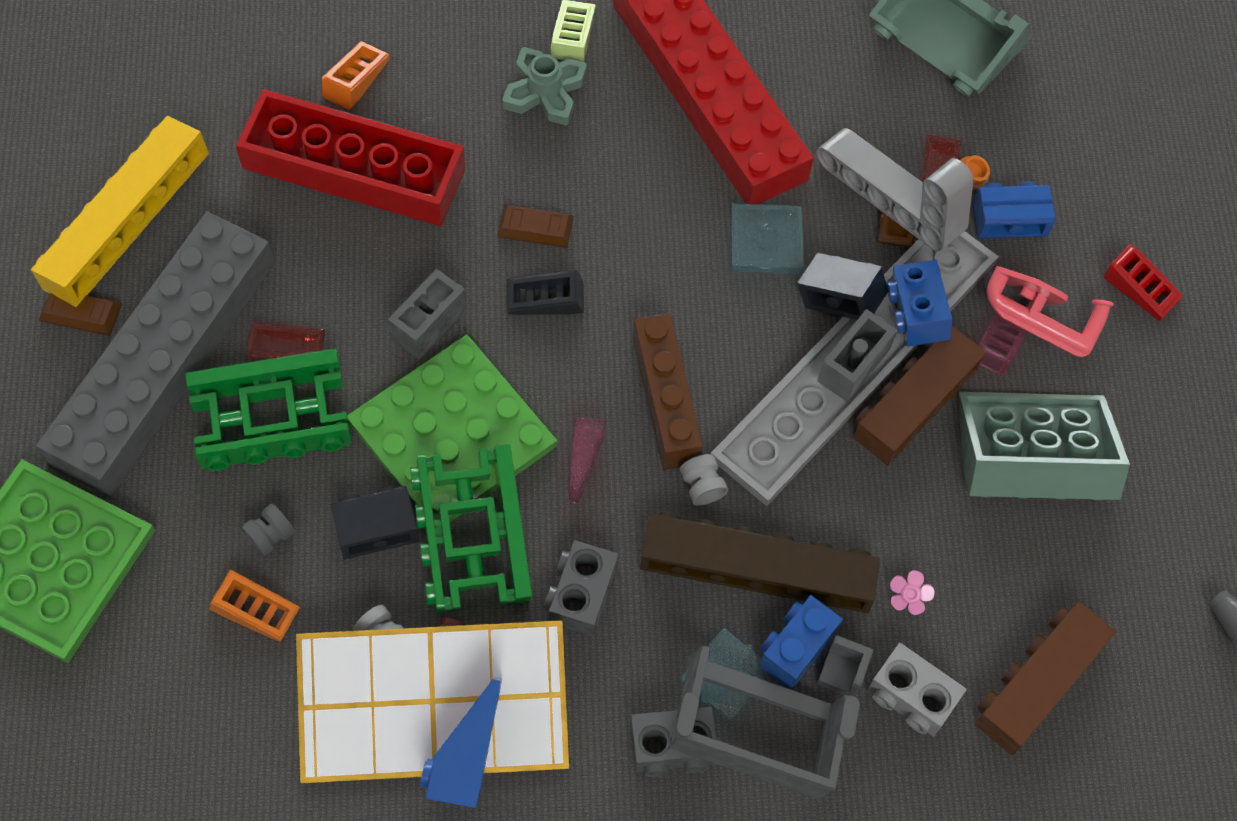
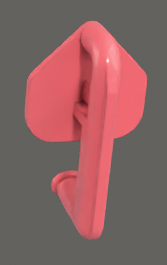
[986,266,1114,357]

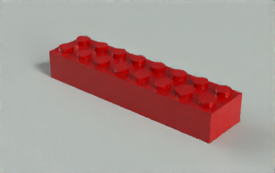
[613,0,814,208]

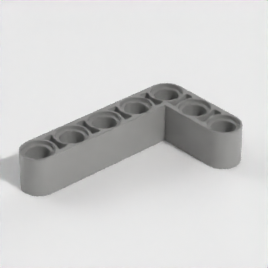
[816,128,973,251]

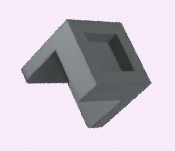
[817,636,874,697]

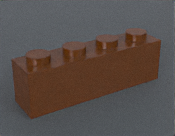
[633,313,703,470]
[853,326,986,466]
[974,601,1117,756]

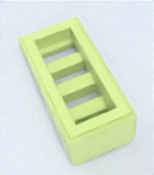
[551,0,595,62]

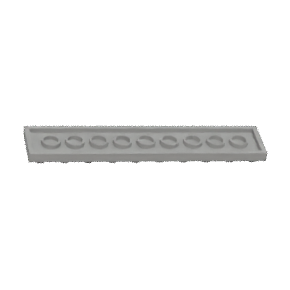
[711,231,999,506]

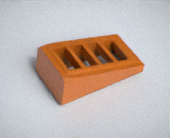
[322,41,390,110]
[209,569,300,642]

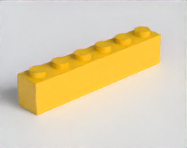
[31,116,209,307]

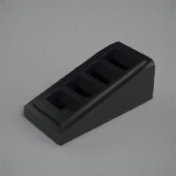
[507,270,584,315]

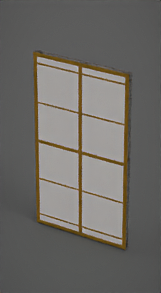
[295,621,571,783]

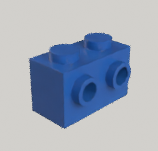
[887,259,952,347]
[758,595,843,690]

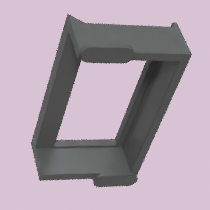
[668,645,860,799]

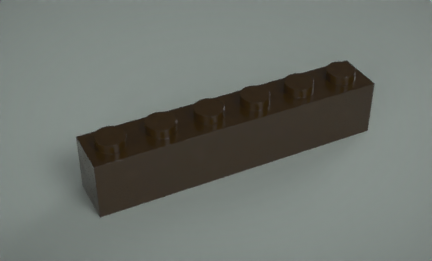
[640,512,881,614]

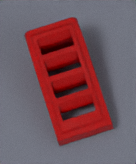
[1103,244,1183,321]

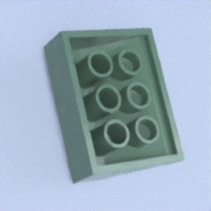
[958,392,1130,501]

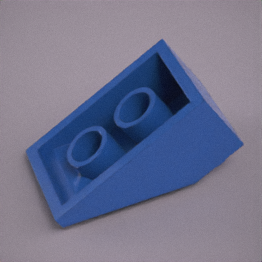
[420,677,502,808]

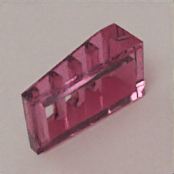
[978,313,1027,376]
[569,418,606,503]

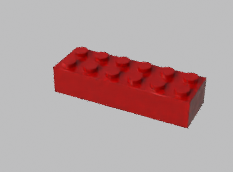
[236,89,466,227]

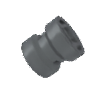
[240,503,295,557]

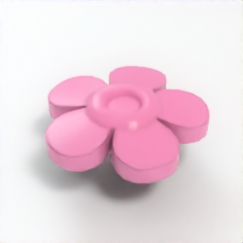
[890,570,934,615]

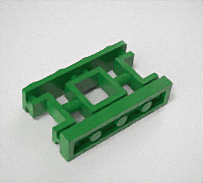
[185,349,352,471]
[410,444,532,615]

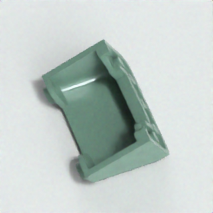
[869,0,1031,97]

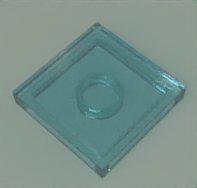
[731,203,804,274]

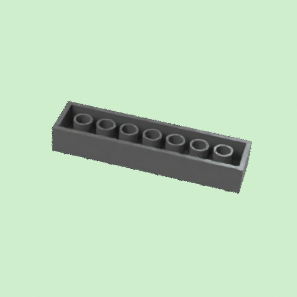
[36,211,275,497]

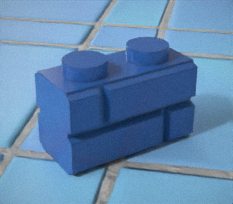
[972,182,1055,238]

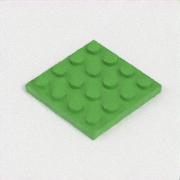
[347,334,557,523]
[0,459,156,663]

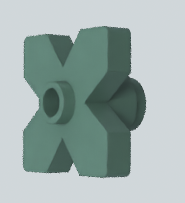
[502,47,587,125]

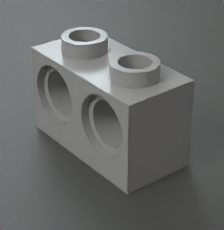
[867,642,967,737]

